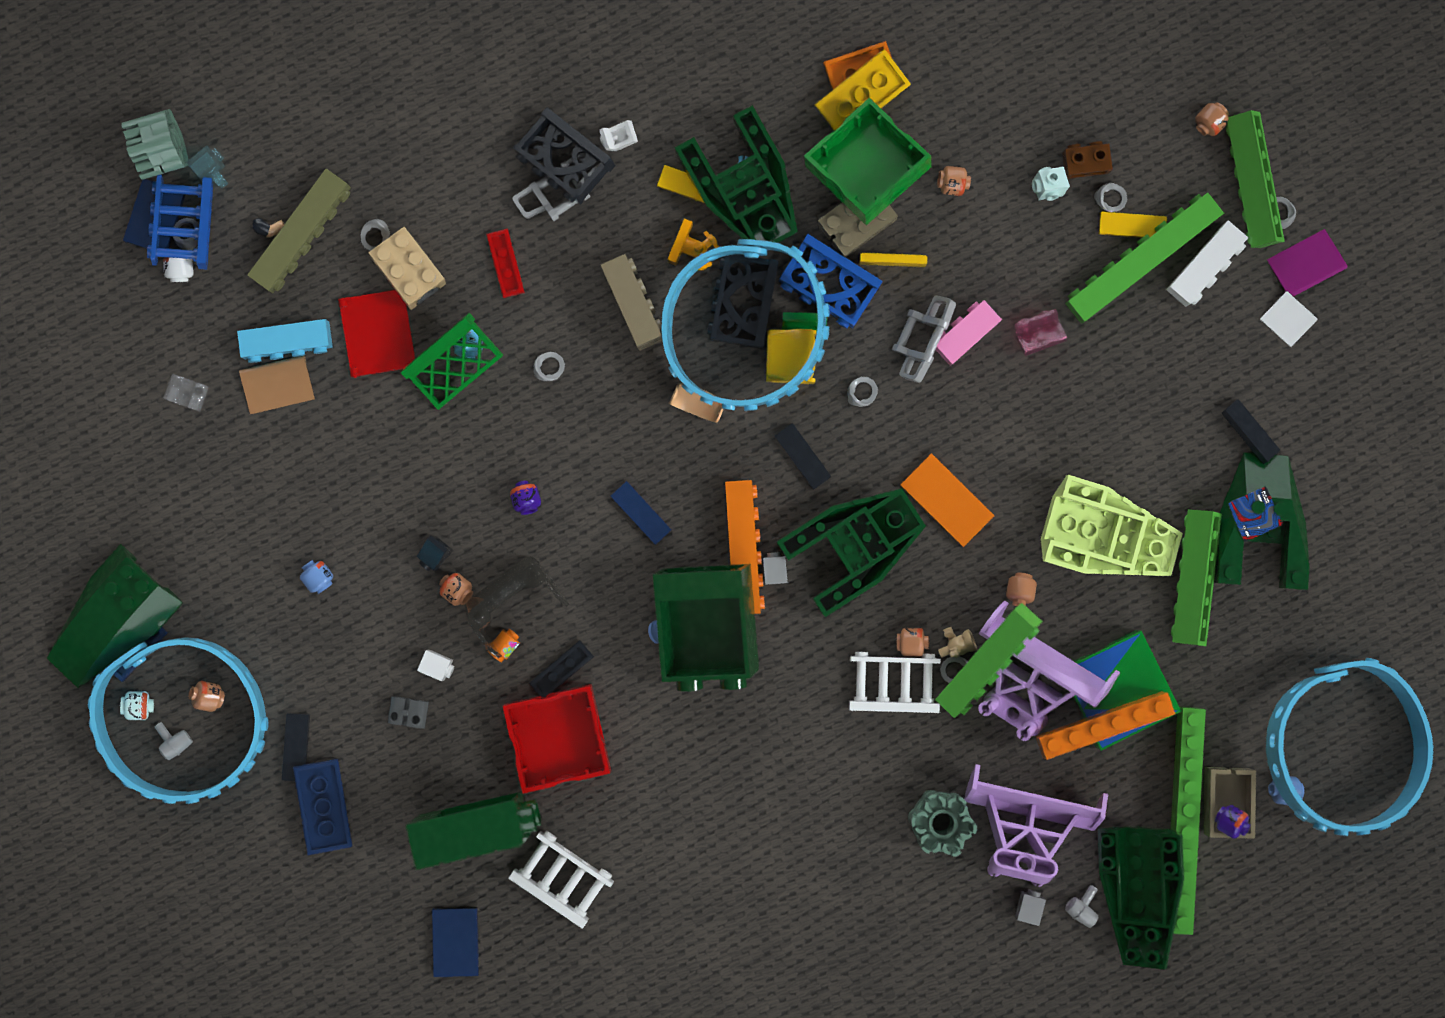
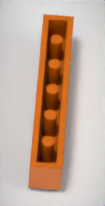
[725,480,765,614]
[1035,691,1175,760]

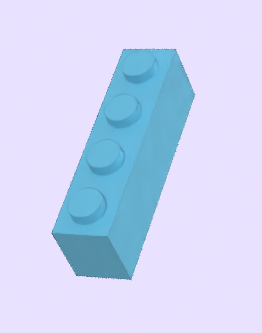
[237,319,333,363]

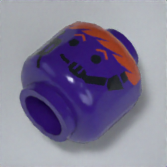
[510,481,541,515]
[1215,805,1251,839]

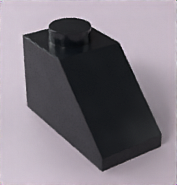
[417,535,453,571]

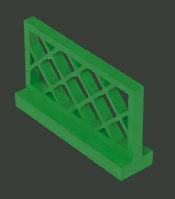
[401,313,503,410]

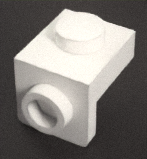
[600,120,638,151]

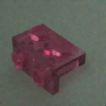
[1015,309,1067,356]

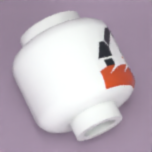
[163,257,193,282]

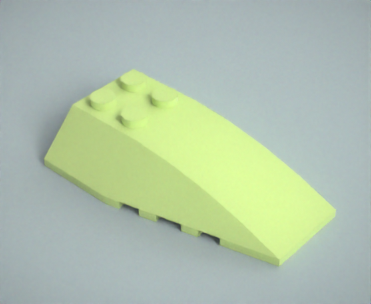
[1041,475,1183,576]

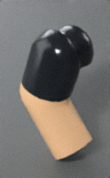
[252,218,284,238]

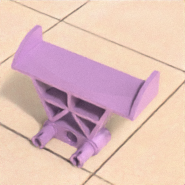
[978,601,1120,741]
[964,764,1108,887]

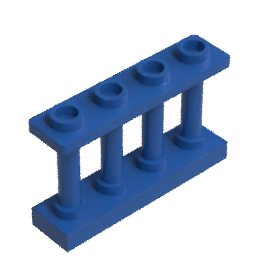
[147,174,213,270]

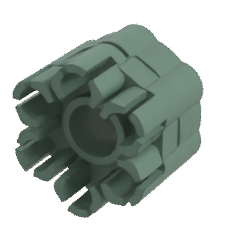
[122,109,190,180]
[908,790,977,857]

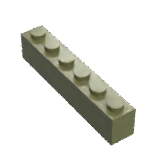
[247,169,351,293]

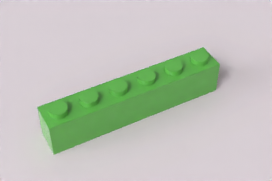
[1226,110,1285,248]
[1171,509,1222,646]
[935,603,1042,718]

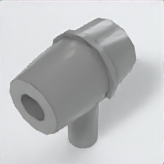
[155,722,193,760]
[1065,885,1099,928]

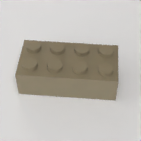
[601,254,663,351]

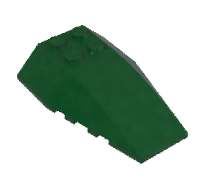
[47,544,183,688]

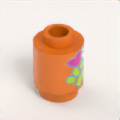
[488,629,520,663]

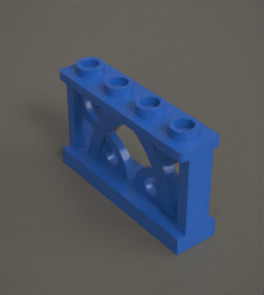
[779,234,883,329]

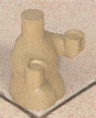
[938,627,977,658]

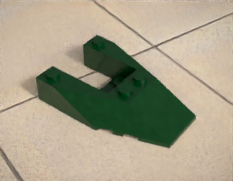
[675,105,798,243]
[1214,453,1310,590]
[776,488,926,617]

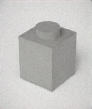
[763,552,788,585]
[1015,889,1046,926]

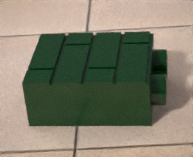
[653,564,759,691]
[406,791,541,870]

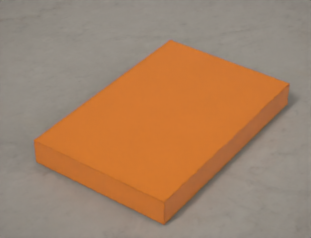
[823,41,892,90]

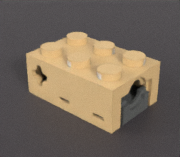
[368,227,446,310]

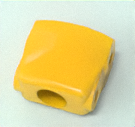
[766,329,816,384]

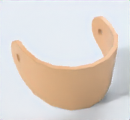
[669,383,723,423]

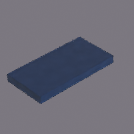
[293,759,352,855]

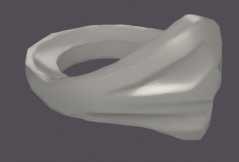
[1094,183,1127,212]
[1276,197,1296,229]
[173,218,199,250]
[361,219,390,251]
[534,352,565,381]
[847,377,878,407]
[940,656,968,683]

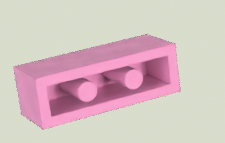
[935,300,1002,366]

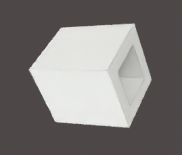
[417,650,454,681]

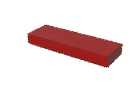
[486,229,525,298]

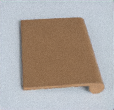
[239,355,315,414]

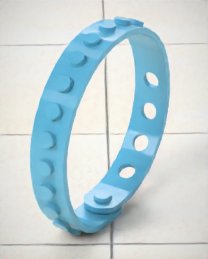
[662,239,829,411]
[88,637,268,804]
[1266,658,1433,836]

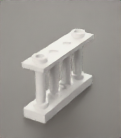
[849,652,941,713]
[509,831,614,929]

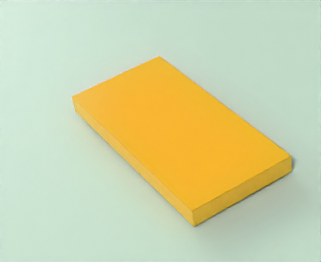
[815,49,911,131]

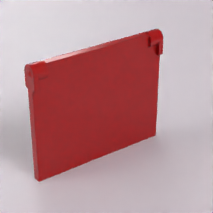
[338,290,415,378]

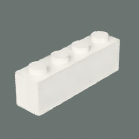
[1166,220,1248,307]

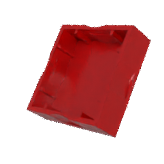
[503,684,611,794]

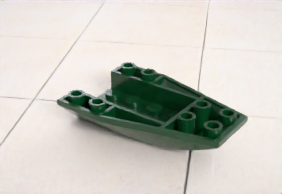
[1098,826,1184,970]

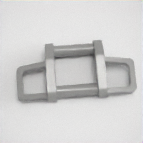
[513,153,597,221]
[892,295,956,383]

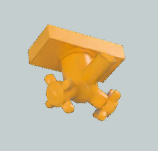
[667,219,719,270]

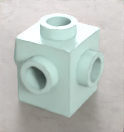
[1032,167,1070,201]

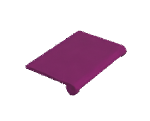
[1267,229,1347,297]

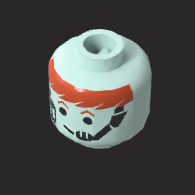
[120,691,154,720]

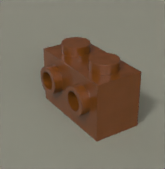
[1062,141,1113,179]

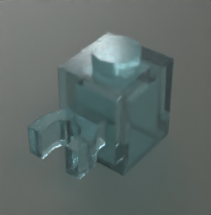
[187,145,228,189]

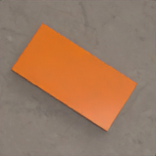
[900,453,995,547]

